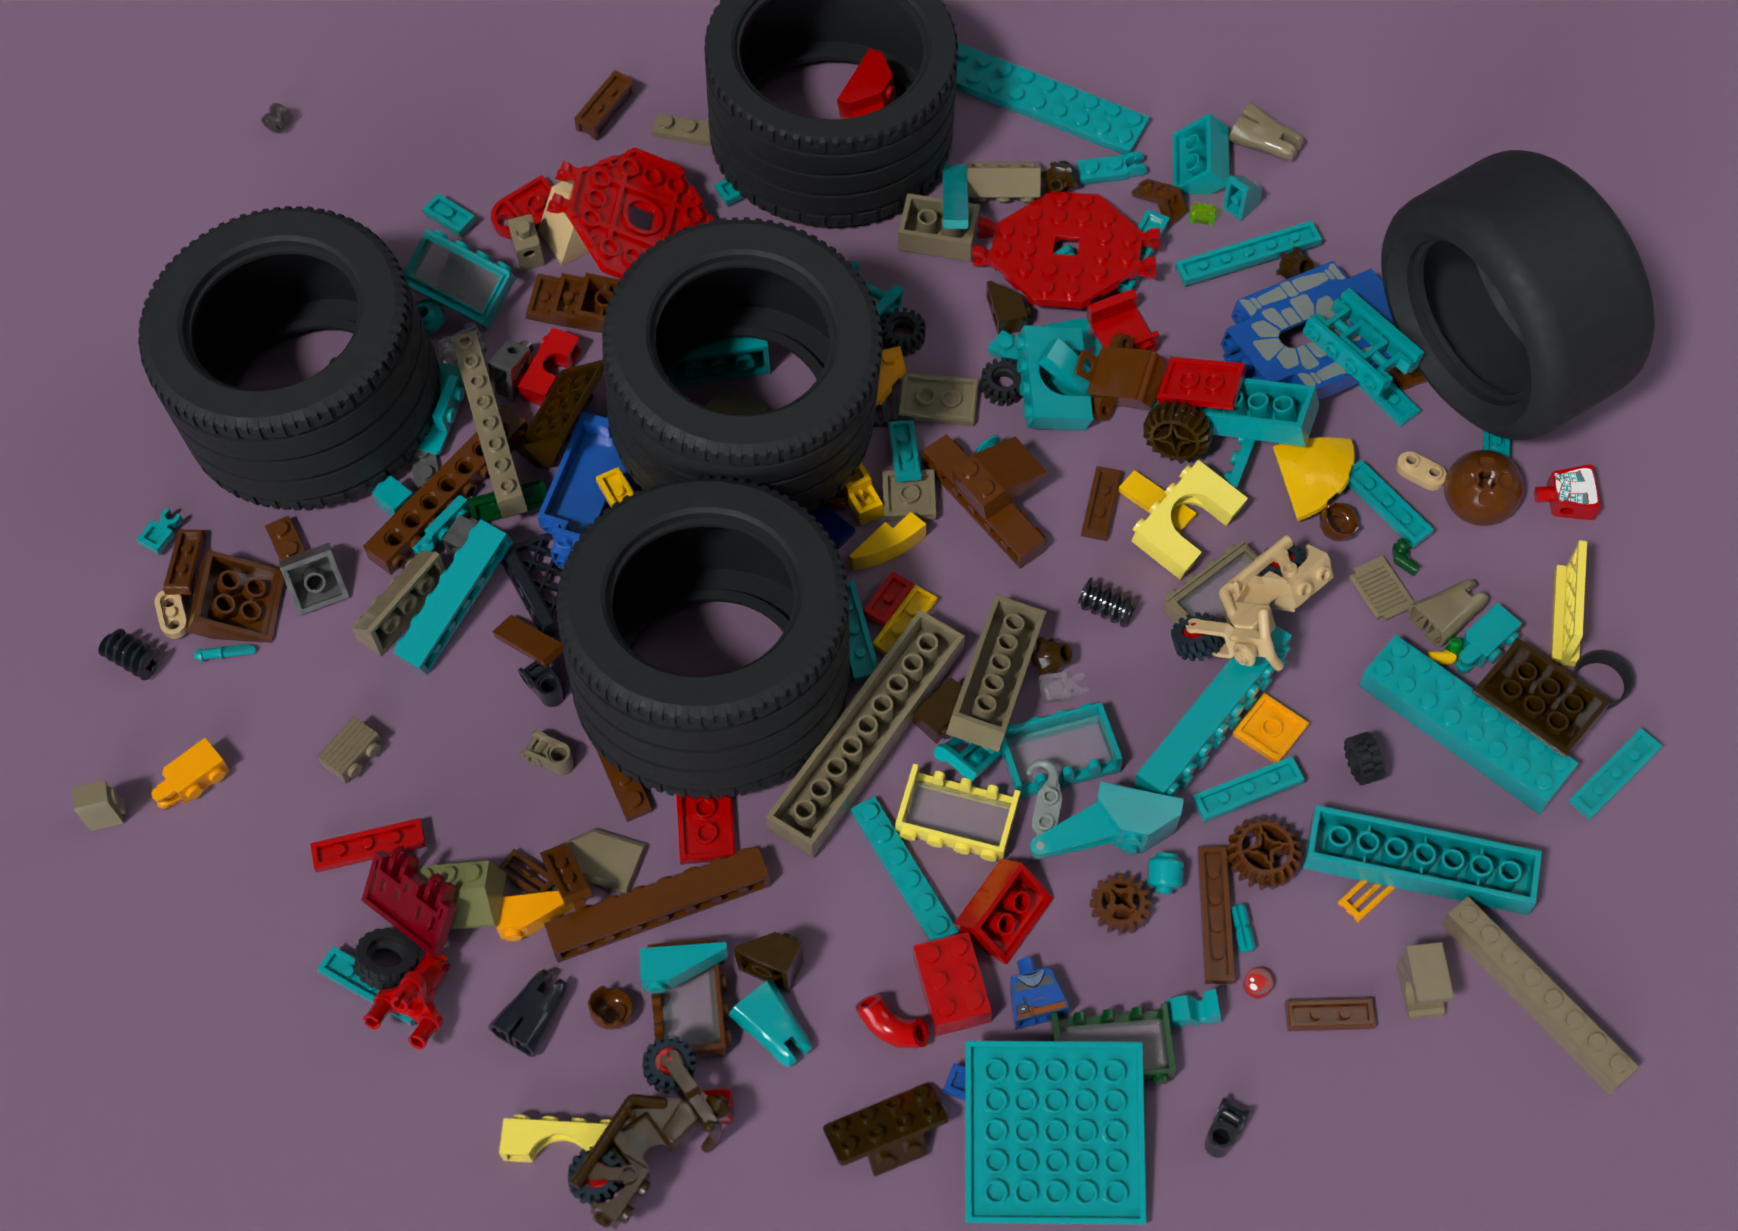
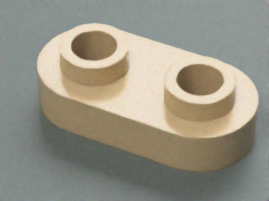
[1396,451,1447,491]
[154,590,188,639]

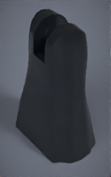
[488,969,569,1057]

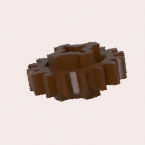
[1089,873,1152,935]

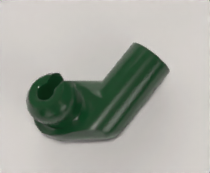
[1392,538,1421,577]

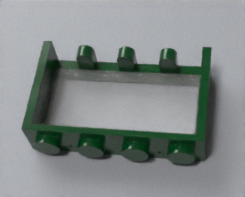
[1050,1003,1176,1085]

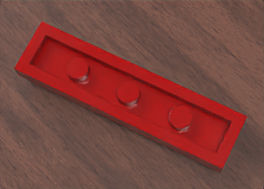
[310,818,426,873]

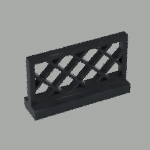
[501,533,562,637]

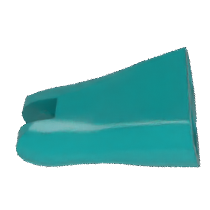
[729,979,812,1068]

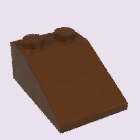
[952,436,1048,519]

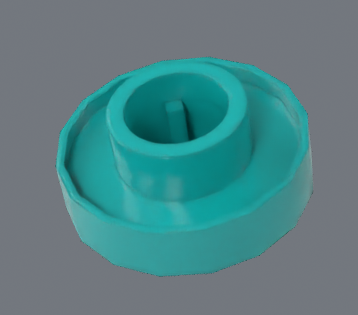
[416,298,445,335]

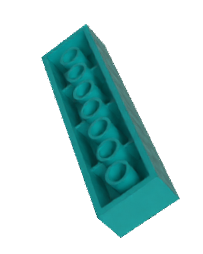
[1134,624,1292,797]
[1359,635,1579,815]
[1303,805,1542,915]

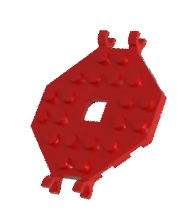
[546,147,716,279]
[972,191,1160,309]

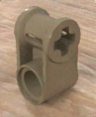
[520,730,575,776]

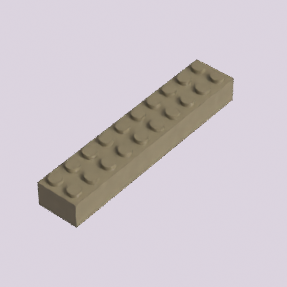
[766,610,965,858]

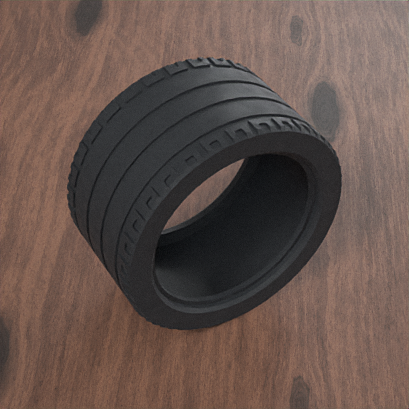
[704,0,958,227]

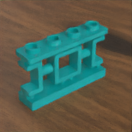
[1303,288,1425,397]

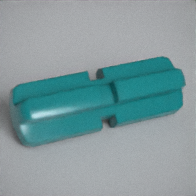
[1230,904,1255,953]

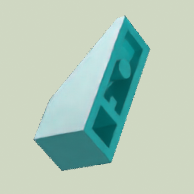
[640,942,728,994]

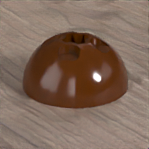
[1444,449,1523,526]

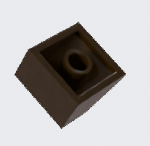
[734,932,804,992]

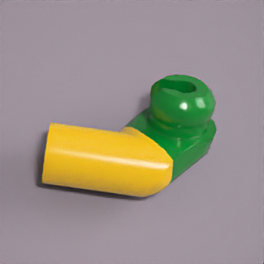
[1427,637,1464,665]

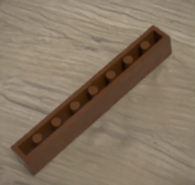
[544,847,771,963]

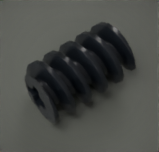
[1078,577,1138,628]
[98,628,159,681]

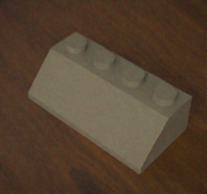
[352,551,445,656]

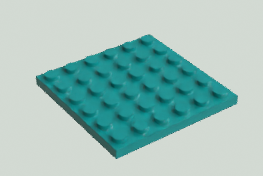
[965,1041,1146,1225]

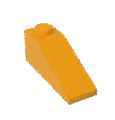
[497,891,575,941]

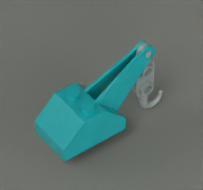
[1026,759,1184,860]

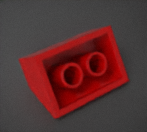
[954,859,1053,964]

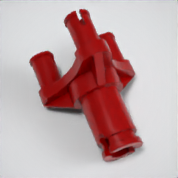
[363,952,450,1049]

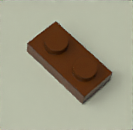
[265,515,305,560]

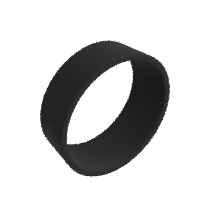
[1573,650,1634,709]

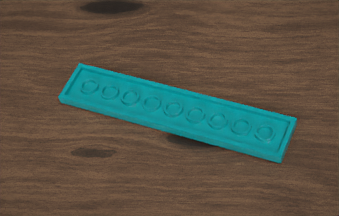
[956,42,1150,155]

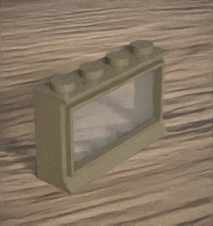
[1163,540,1261,640]

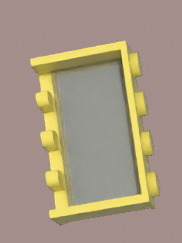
[895,764,1020,862]

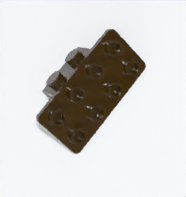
[823,1083,949,1177]

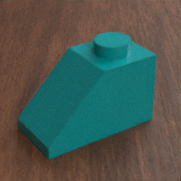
[1223,175,1263,221]

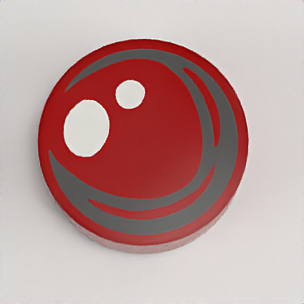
[1243,968,1273,999]

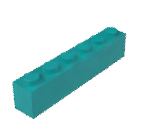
[393,519,513,675]

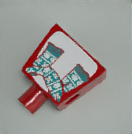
[1534,464,1601,520]

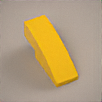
[842,462,884,525]
[849,512,926,571]

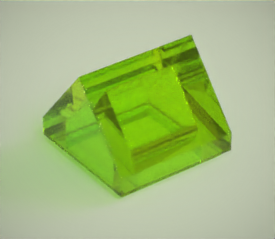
[1189,202,1216,225]

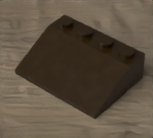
[515,360,604,468]
[1472,638,1610,758]

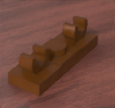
[540,842,592,911]

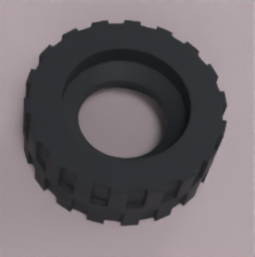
[354,927,419,990]

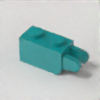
[1455,603,1522,674]

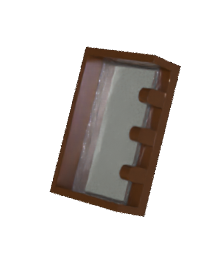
[647,938,731,1058]

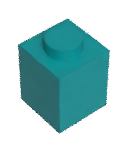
[372,475,413,517]

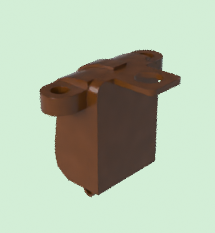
[1074,333,1166,420]

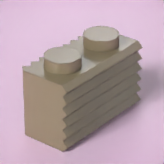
[317,717,382,783]
[72,779,127,831]

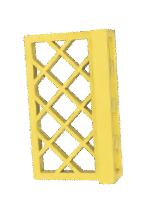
[1550,540,1587,667]

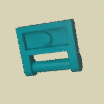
[934,737,1001,781]

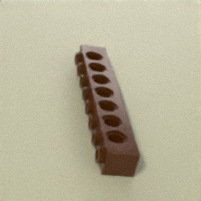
[363,405,528,575]

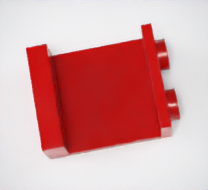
[1086,289,1160,351]

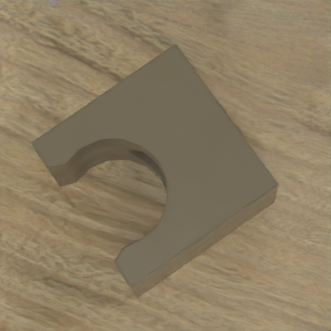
[1396,942,1454,1020]

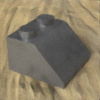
[279,543,349,616]

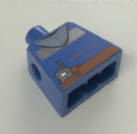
[1010,957,1069,1030]

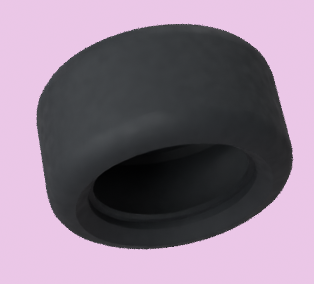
[1381,150,1655,440]

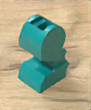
[1164,988,1221,1028]

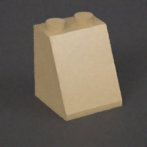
[538,180,589,266]

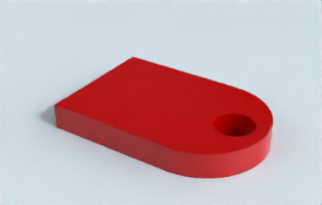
[491,175,552,239]

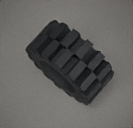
[881,308,925,356]
[981,357,1023,406]
[1344,732,1386,786]

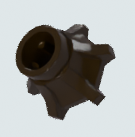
[1041,161,1078,193]
[1276,246,1314,280]
[1031,637,1072,677]

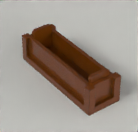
[574,70,636,140]

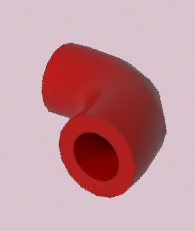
[855,994,929,1049]

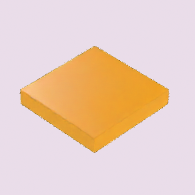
[1232,693,1309,763]

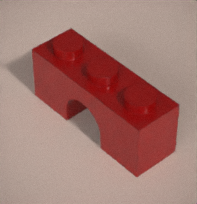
[518,327,582,406]

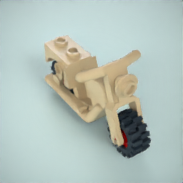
[1171,535,1334,671]

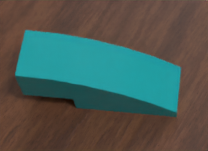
[1037,338,1094,405]

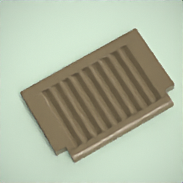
[1349,555,1414,621]

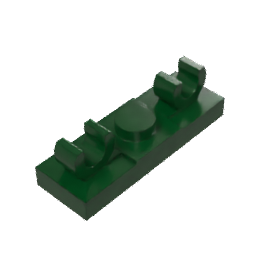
[467,479,547,522]

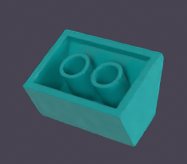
[1173,113,1229,195]

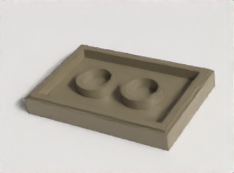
[898,372,979,426]

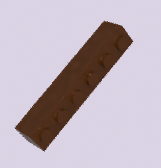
[922,434,1046,569]

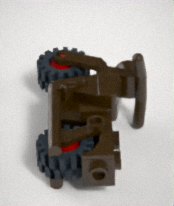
[568,1035,732,1229]

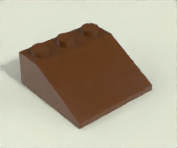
[186,550,284,643]

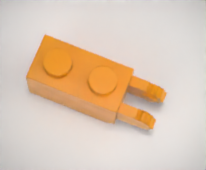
[151,738,230,810]

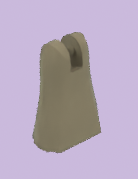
[1229,102,1304,161]
[1408,579,1489,647]

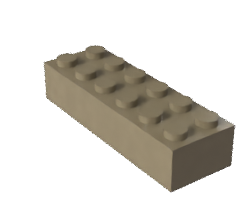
[946,594,1046,752]

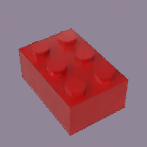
[913,932,992,1037]

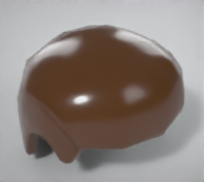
[1320,502,1359,542]
[588,986,634,1030]

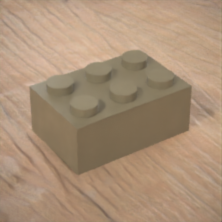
[898,194,980,261]

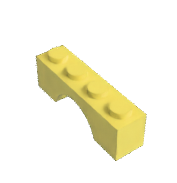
[499,1115,621,1166]

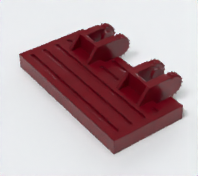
[361,845,456,957]

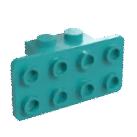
[418,362,466,455]

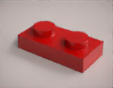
[863,571,914,627]

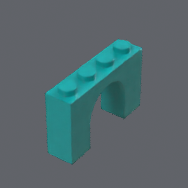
[1014,325,1093,431]

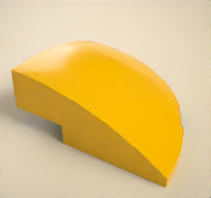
[1272,437,1355,521]

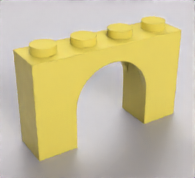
[1131,460,1248,580]

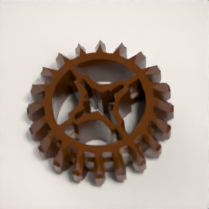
[1226,815,1303,890]

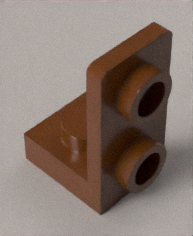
[1131,179,1188,225]

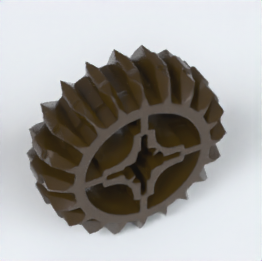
[1143,399,1213,464]

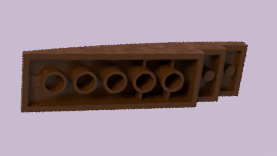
[526,273,619,333]

